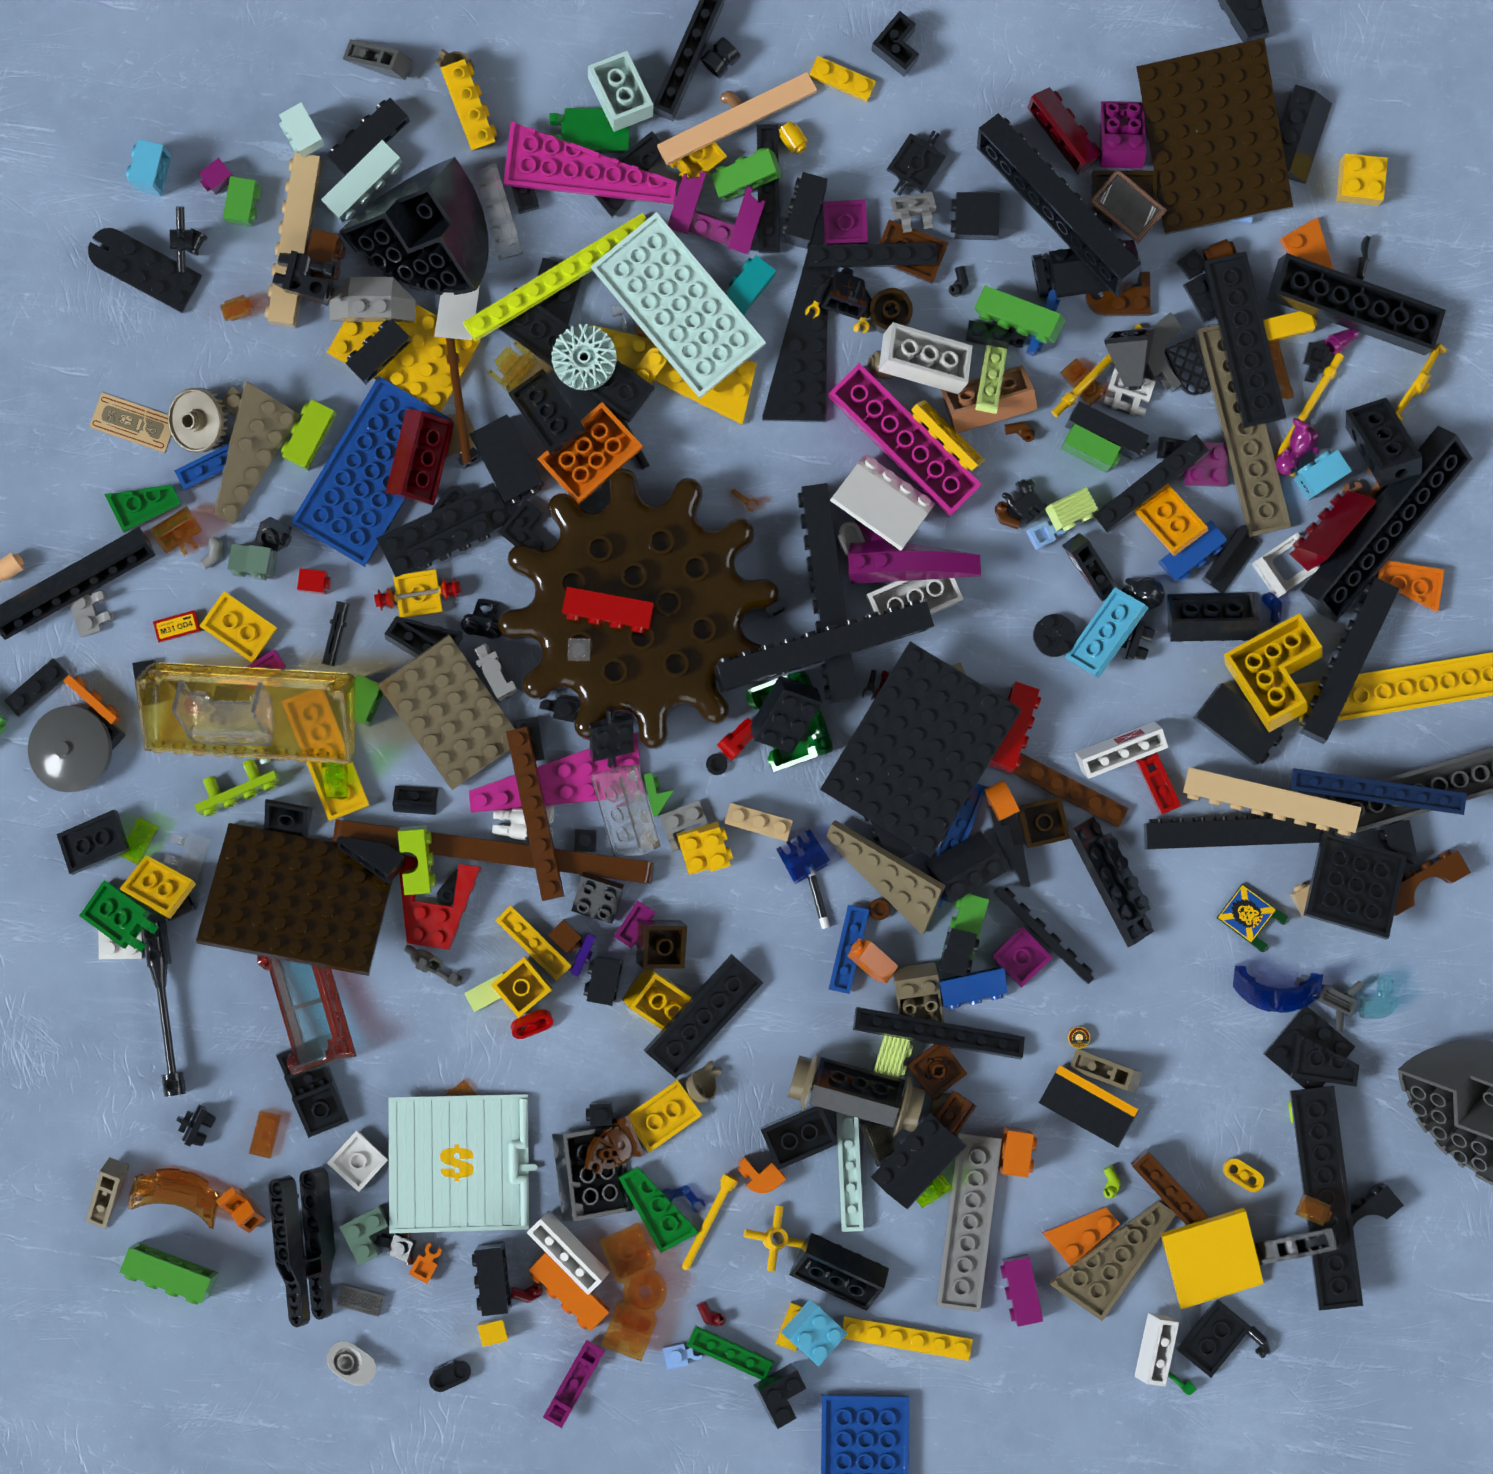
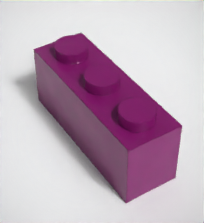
[1000,1254,1043,1327]

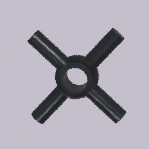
[170,206,192,272]

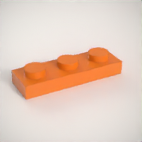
[64,675,121,725]

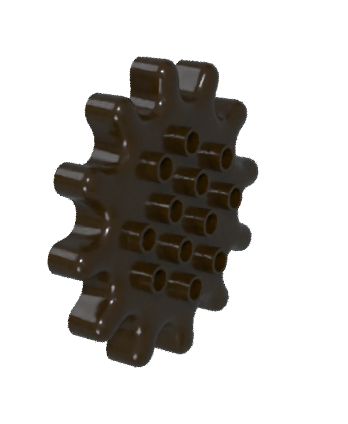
[498,469,779,749]

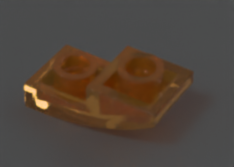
[1060,358,1106,407]

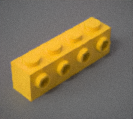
[440,59,498,151]

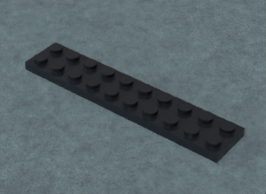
[1289,1086,1363,1311]

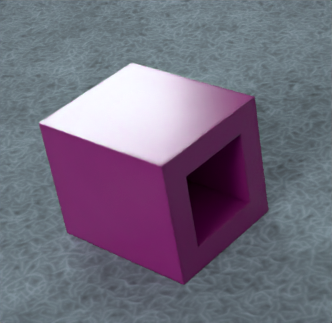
[199,158,234,195]

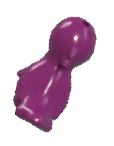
[1276,418,1319,476]

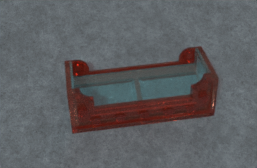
[257,955,357,1075]

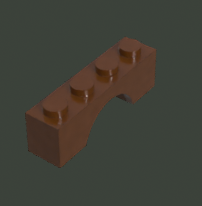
[1394,849,1471,916]

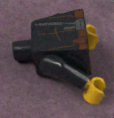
[805,268,872,334]

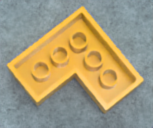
[1224,613,1322,732]

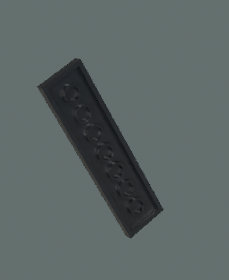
[1203,251,1287,429]
[498,288,655,423]

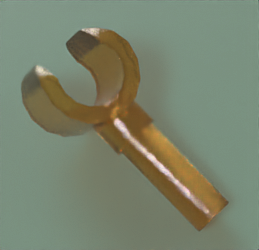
[731,488,759,512]

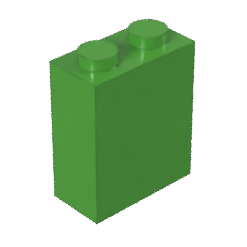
[1060,424,1121,472]

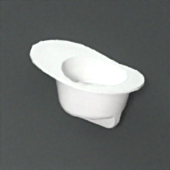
[327,1341,376,1386]

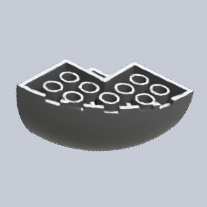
[1398,1040,1493,1185]

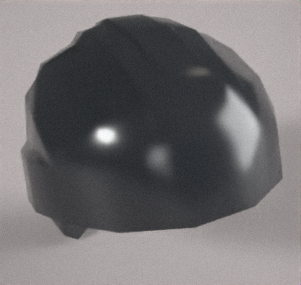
[1121,577,1165,610]

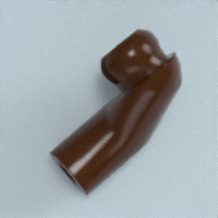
[1004,422,1035,442]
[995,501,1021,530]

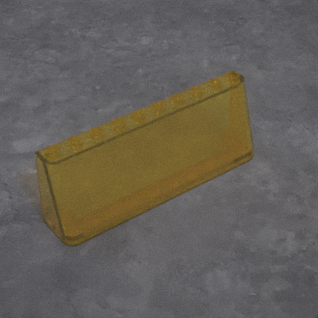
[135,663,355,765]

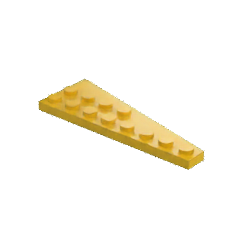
[590,325,757,425]

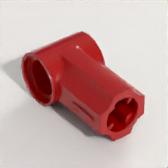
[717,718,753,761]

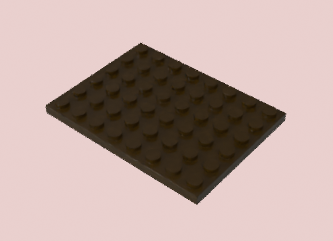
[1136,38,1294,235]
[196,823,393,976]

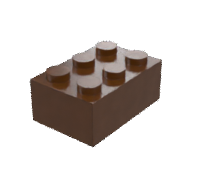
[301,228,346,306]

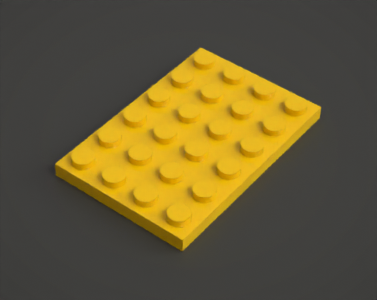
[327,304,481,412]

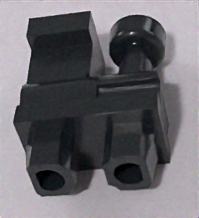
[272,250,336,304]

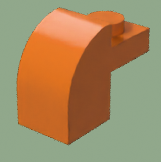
[984,780,1020,821]
[738,1156,786,1193]
[216,1187,265,1233]

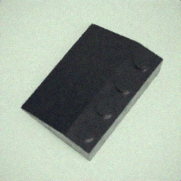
[552,1125,632,1222]

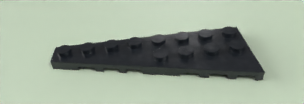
[762,255,829,422]

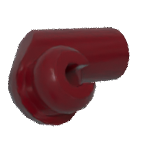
[510,1283,543,1303]
[696,1300,726,1327]

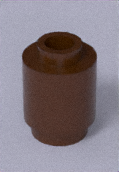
[1203,239,1237,260]

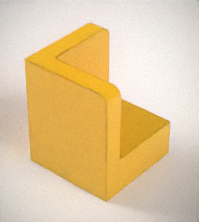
[477,1319,510,1347]

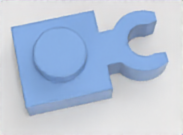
[1026,521,1066,550]
[663,1342,703,1370]

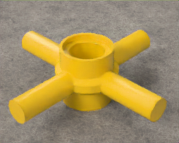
[743,1206,805,1272]

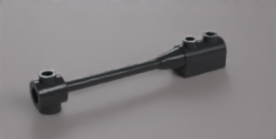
[142,921,186,1097]

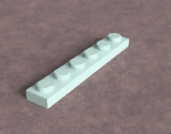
[836,1112,864,1232]

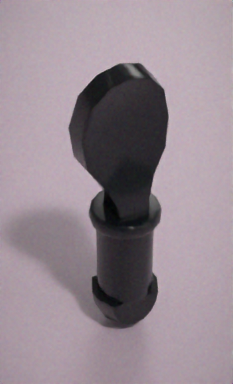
[1356,235,1371,280]

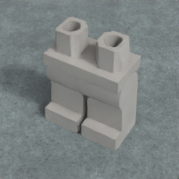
[474,643,520,702]

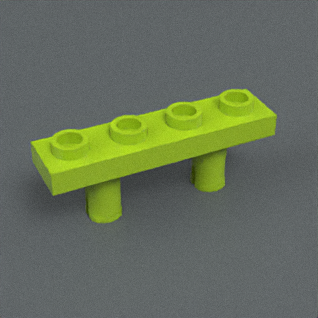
[194,759,281,817]

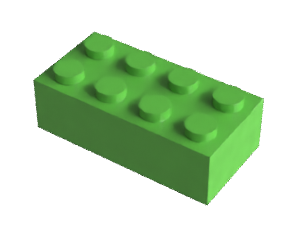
[119,1242,219,1305]

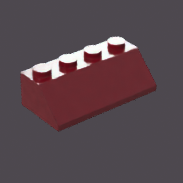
[1027,87,1101,175]
[385,409,455,506]
[1289,490,1377,571]

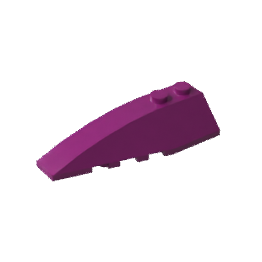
[848,541,981,584]

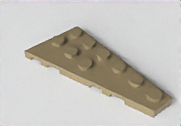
[213,380,300,524]
[1049,1200,1176,1321]

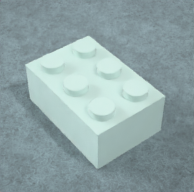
[588,51,653,132]

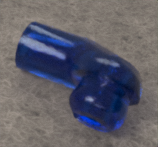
[1261,592,1282,622]

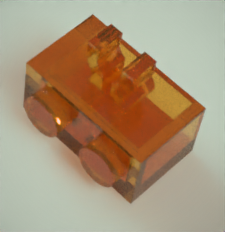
[151,506,203,556]

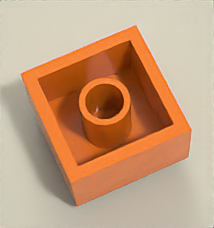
[998,1127,1037,1178]

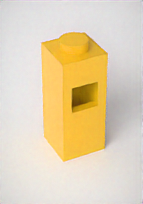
[1263,311,1317,343]

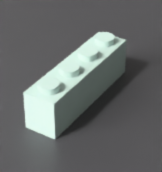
[321,140,403,222]

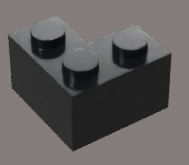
[871,11,919,77]
[938,927,980,976]
[753,1363,806,1429]

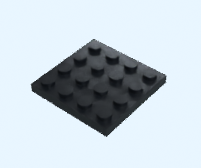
[1303,832,1407,940]

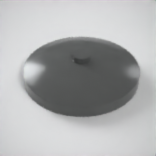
[28,706,112,792]

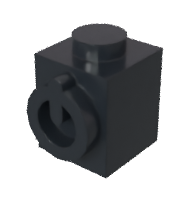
[255,517,292,552]

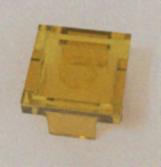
[487,340,538,393]

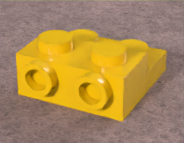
[669,142,727,180]
[676,821,733,875]

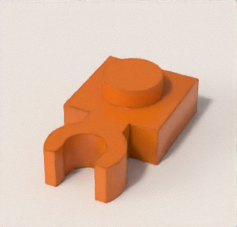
[409,1242,442,1284]

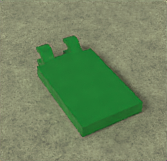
[549,108,629,153]
[79,880,159,952]

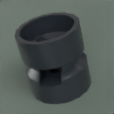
[700,37,741,79]

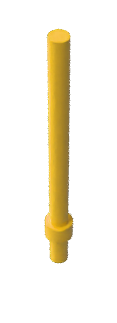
[1051,324,1143,418]
[1274,353,1344,463]

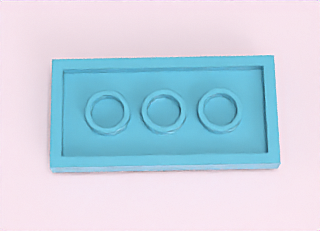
[1065,587,1149,679]

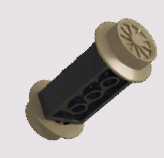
[788,1051,926,1136]

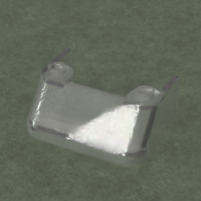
[172,680,273,746]

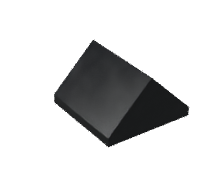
[264,799,313,837]

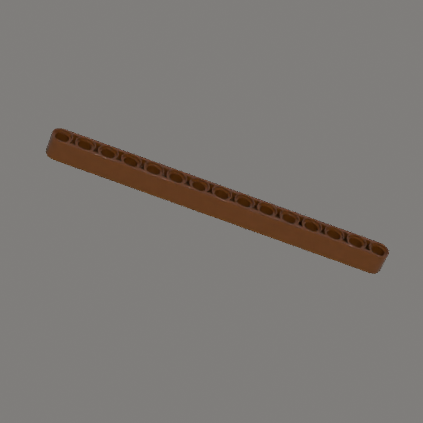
[333,819,654,884]

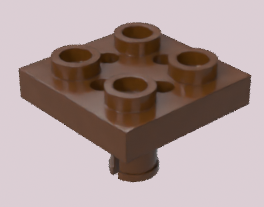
[907,1044,967,1100]

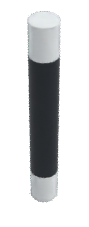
[805,864,830,929]

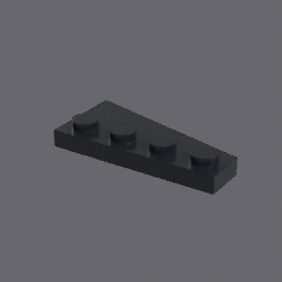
[594,131,661,219]

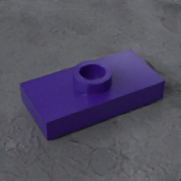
[570,933,595,977]

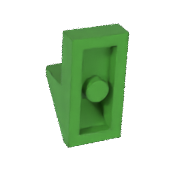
[644,773,674,817]

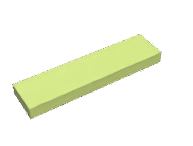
[975,345,1007,414]

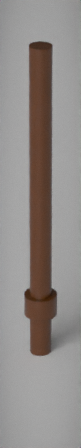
[446,338,472,465]

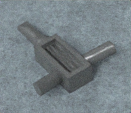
[1294,977,1366,1033]

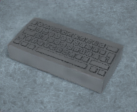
[336,1283,385,1317]

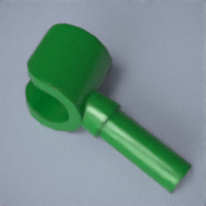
[1168,1372,1197,1395]

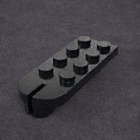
[88,228,202,313]

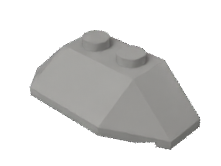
[329,277,416,322]

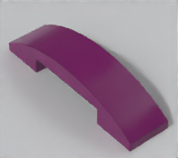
[543,1340,605,1428]

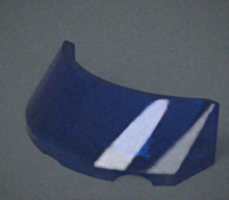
[1233,965,1323,1013]

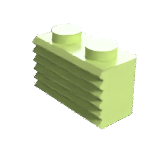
[1045,487,1098,531]
[873,1036,913,1079]

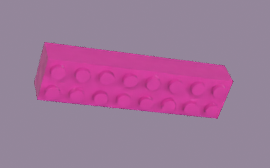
[828,363,982,518]

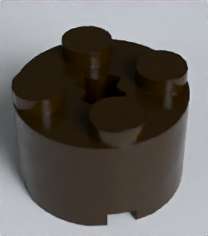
[869,288,913,334]

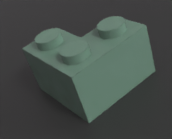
[227,544,278,581]
[340,1204,389,1266]

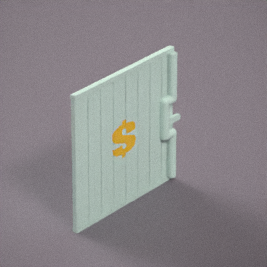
[388,1094,537,1233]

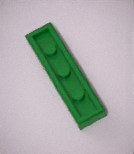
[686,1325,774,1380]

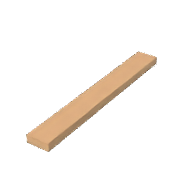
[657,72,817,165]

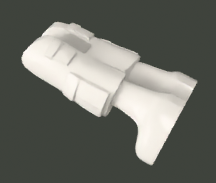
[492,805,554,840]

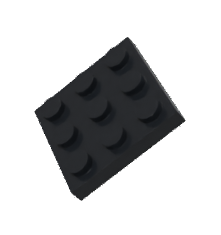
[1263,1004,1355,1089]

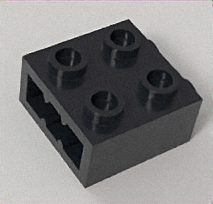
[950,192,1000,240]

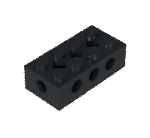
[1345,397,1422,487]

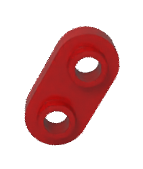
[510,1009,553,1039]

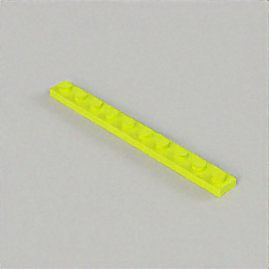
[463,213,647,342]

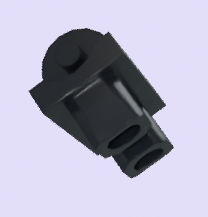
[1121,621,1155,661]
[176,1104,216,1147]

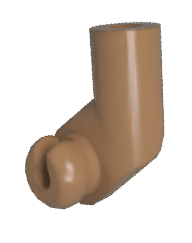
[720,91,742,108]

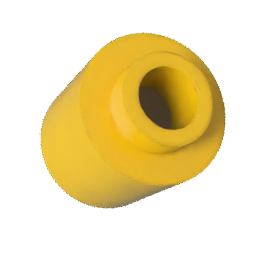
[778,121,808,154]

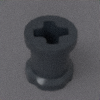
[185,228,208,256]

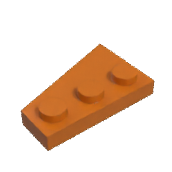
[1376,560,1445,613]

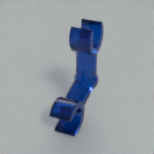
[662,1185,705,1213]

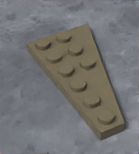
[825,820,945,935]

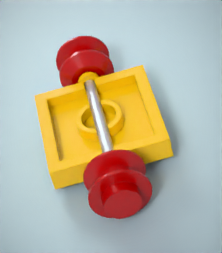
[374,569,462,618]

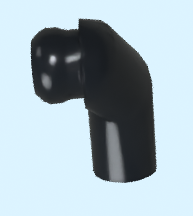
[949,266,969,297]
[1247,1326,1271,1358]

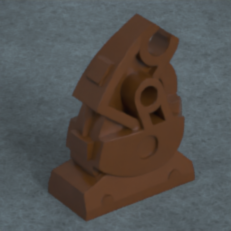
[585,1115,645,1174]

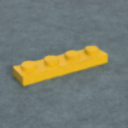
[495,905,572,981]

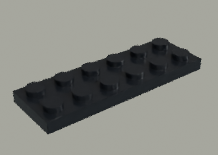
[644,954,763,1079]

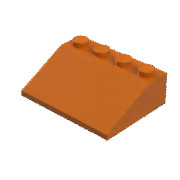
[538,402,644,504]

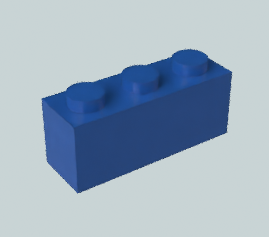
[1158,520,1227,582]

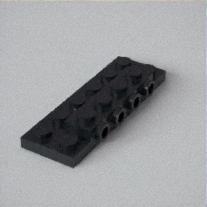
[376,482,510,577]
[1067,816,1154,947]

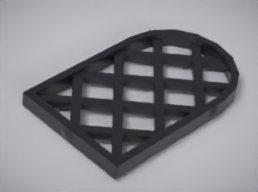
[1165,337,1210,396]

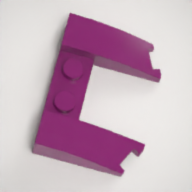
[668,171,766,255]

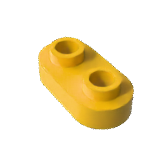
[1223,1158,1264,1192]

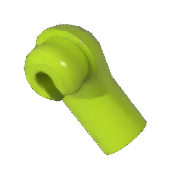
[1103,1165,1121,1199]

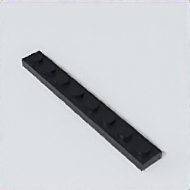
[853,1007,1025,1060]

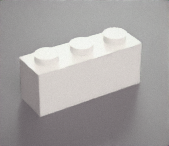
[1134,1313,1179,1387]

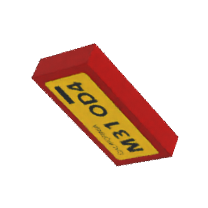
[153,610,201,643]

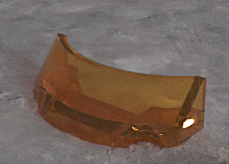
[128,1168,220,1229]

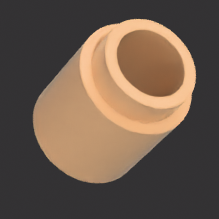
[0,552,25,582]

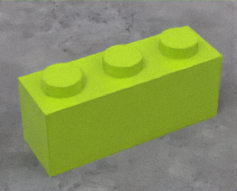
[281,399,337,471]

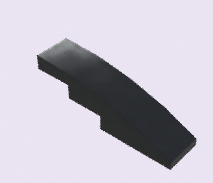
[987,806,1030,887]
[1254,1227,1339,1265]

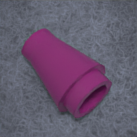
[1325,329,1359,354]

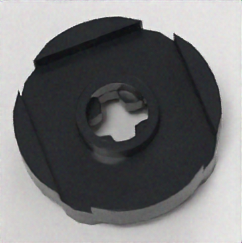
[1033,614,1076,657]

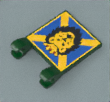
[1216,883,1289,952]

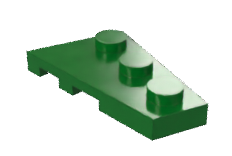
[104,485,182,533]

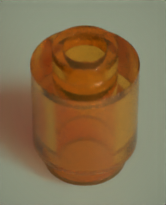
[220,295,254,322]

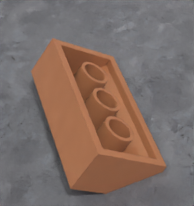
[941,365,1038,434]

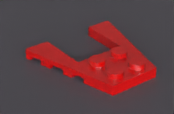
[399,855,482,950]

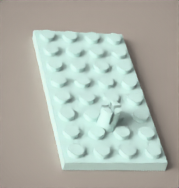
[591,212,766,399]

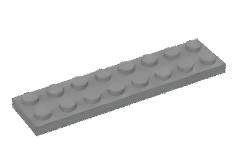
[936,1132,1002,1312]

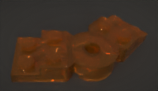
[599,1222,667,1361]

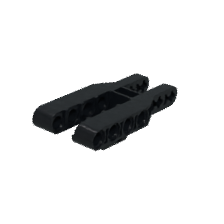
[268,1166,335,1328]

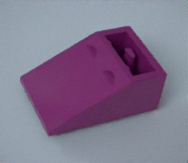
[1100,101,1146,169]

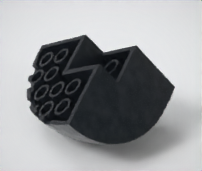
[339,157,489,295]

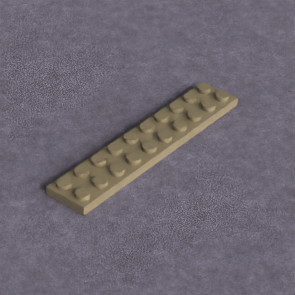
[1197,325,1291,538]

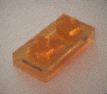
[249,1111,282,1159]

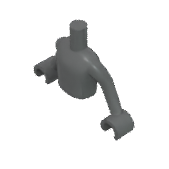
[404,945,463,987]

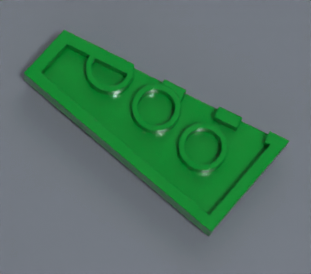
[618,1166,699,1254]

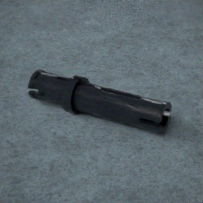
[321,601,350,667]

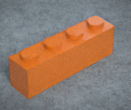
[529,1252,610,1331]

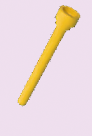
[682,1173,739,1270]

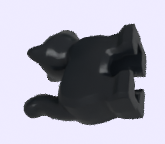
[1002,479,1048,524]

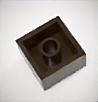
[1017,796,1071,849]
[636,920,687,969]

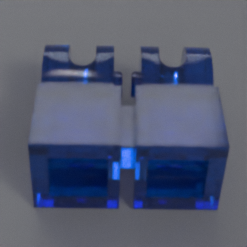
[776,829,831,884]

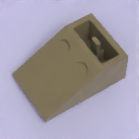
[893,962,944,1022]

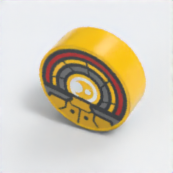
[1068,1027,1090,1049]

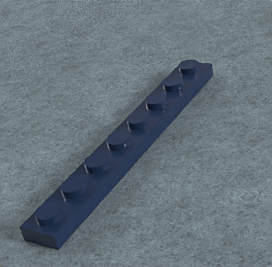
[1289,768,1467,815]

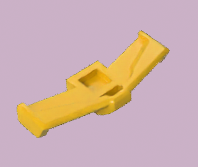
[1394,344,1447,421]

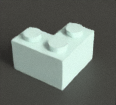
[279,102,325,157]

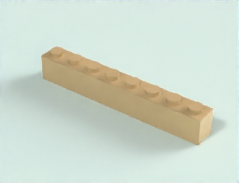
[265,152,323,328]
[1183,767,1362,836]

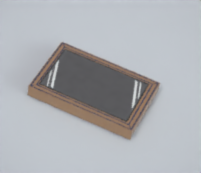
[1089,169,1167,244]

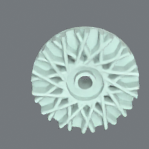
[552,324,617,390]

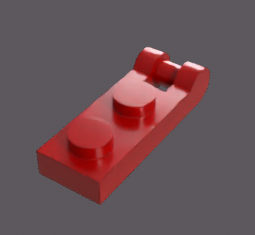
[1136,752,1181,815]

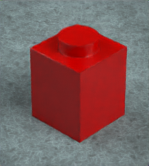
[297,568,331,595]

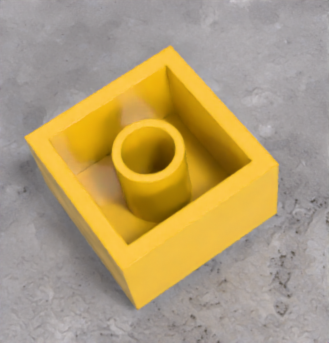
[1336,153,1388,206]
[491,956,553,1018]

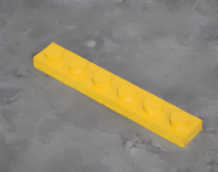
[842,1315,973,1361]

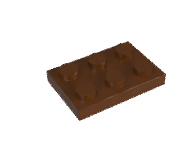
[879,219,949,284]

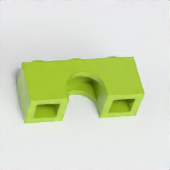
[398,825,436,895]

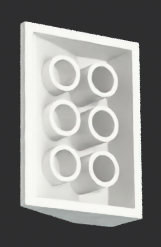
[830,454,936,551]

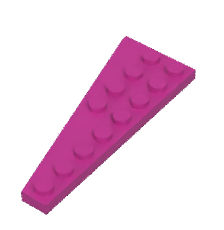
[503,122,677,205]
[469,733,643,813]

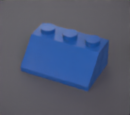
[939,967,1008,1010]

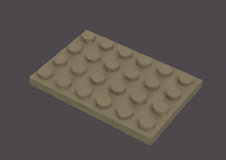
[377,634,515,790]

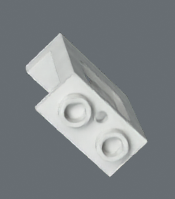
[1252,532,1320,599]

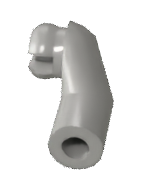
[200,537,223,569]

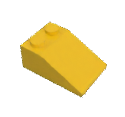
[622,969,692,1030]

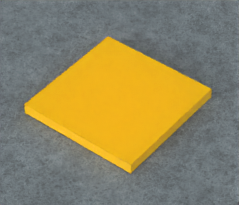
[1160,1208,1264,1309]

